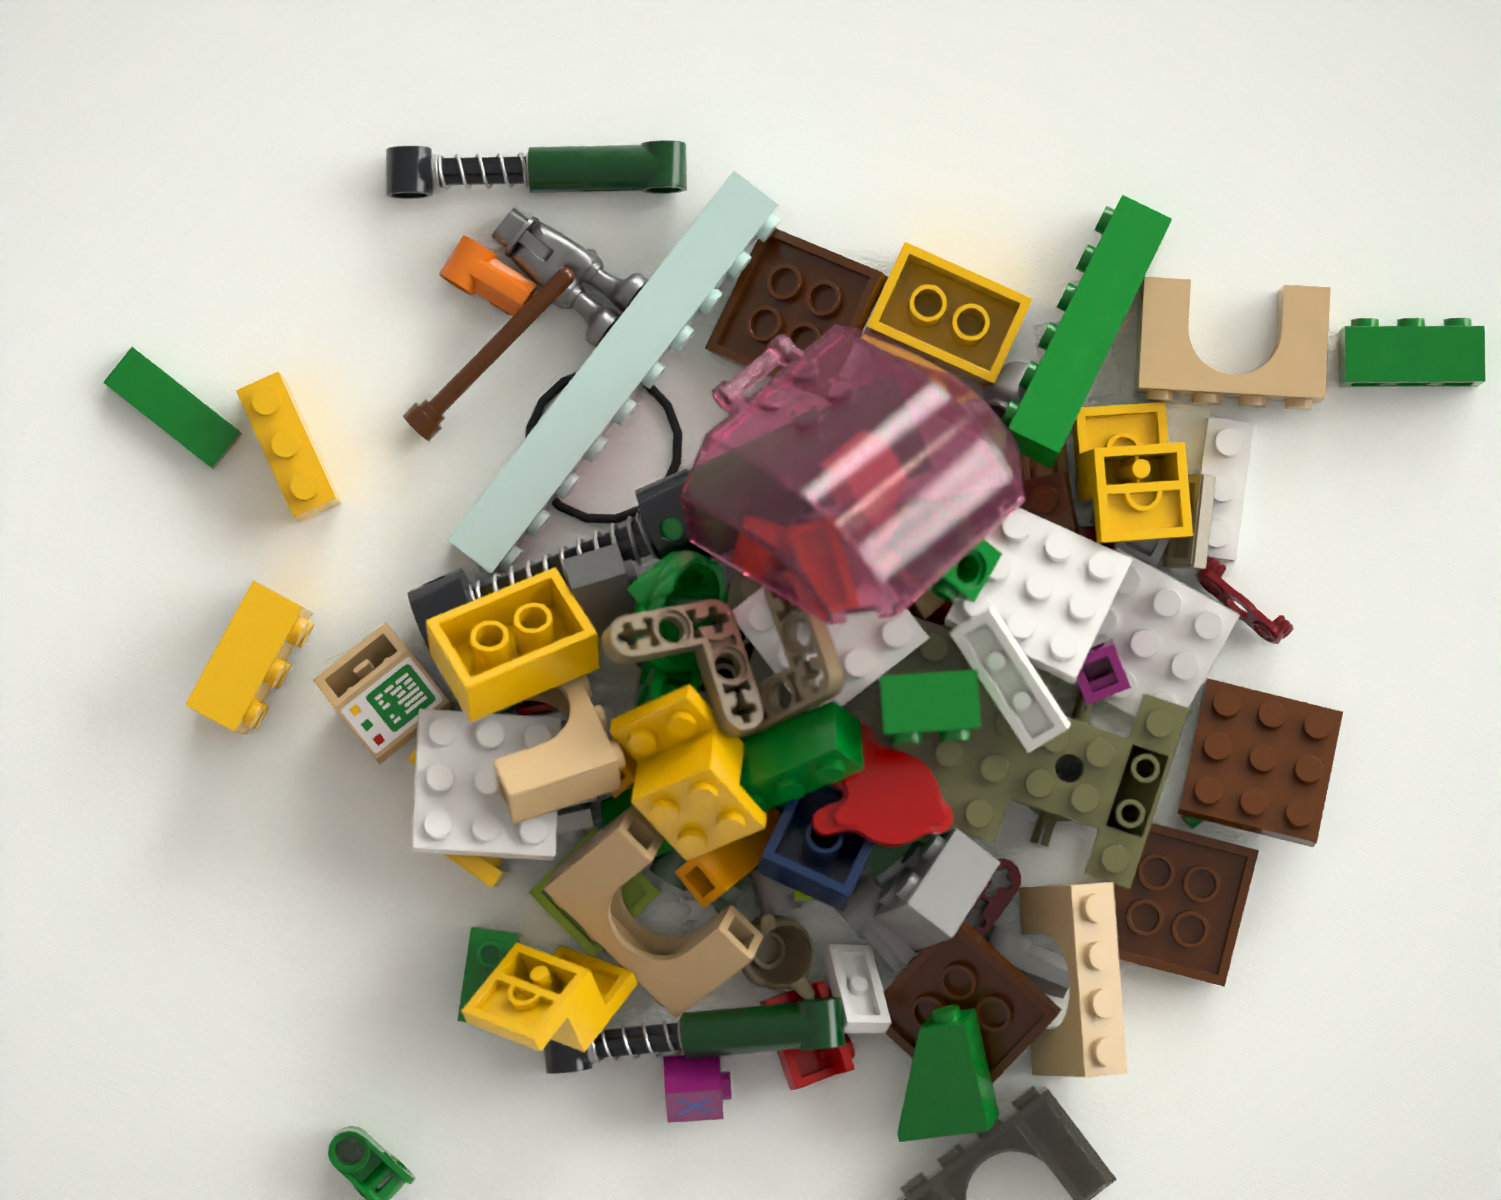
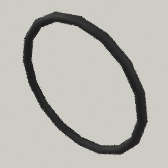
[525,372,682,524]

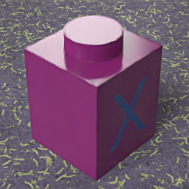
[663,1055,732,1123]

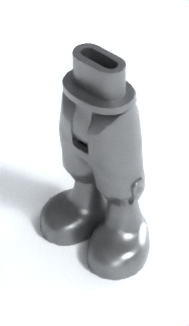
[492,208,649,347]

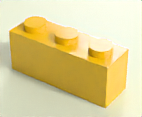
[236,371,342,522]

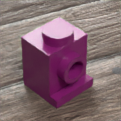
[1076,639,1131,705]

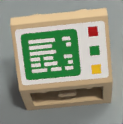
[313,622,453,765]

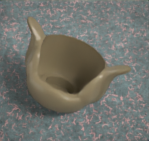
[741,913,816,999]

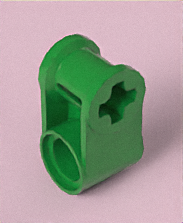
[328,1126,416,1200]

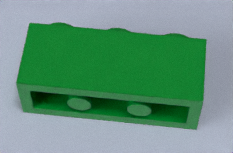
[1338,318,1486,387]

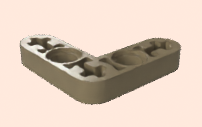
[731,567,844,736]
[601,600,764,737]

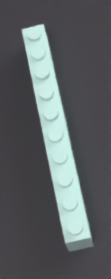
[447,171,780,575]

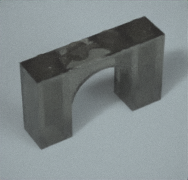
[897,1086,1117,1200]

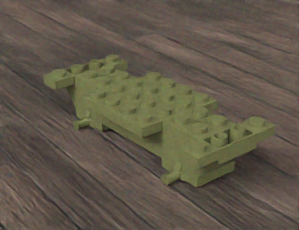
[698,566,1190,889]

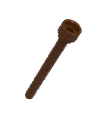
[403,267,575,441]

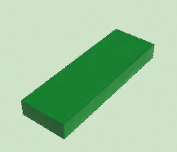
[103,347,242,469]

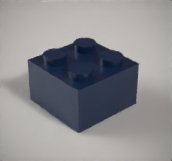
[758,786,875,912]

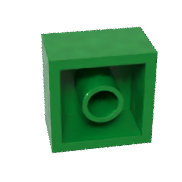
[878,670,981,744]

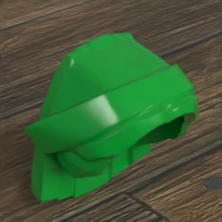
[627,550,729,673]

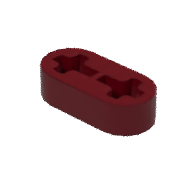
[964,858,1021,936]

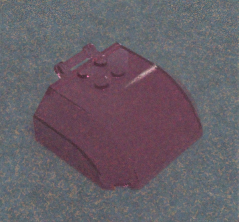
[680,324,1025,625]

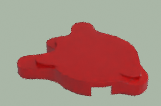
[812,723,953,847]

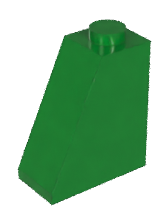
[897,1005,999,1142]

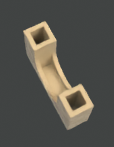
[1134,277,1331,410]
[460,674,625,824]
[544,805,764,1018]
[1019,882,1128,1078]

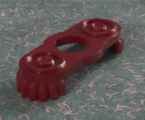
[1196,557,1294,644]

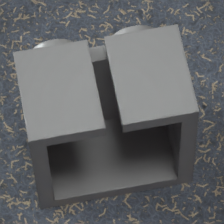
[873,828,1001,951]

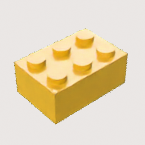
[865,242,1033,387]
[426,568,600,723]
[185,580,314,735]

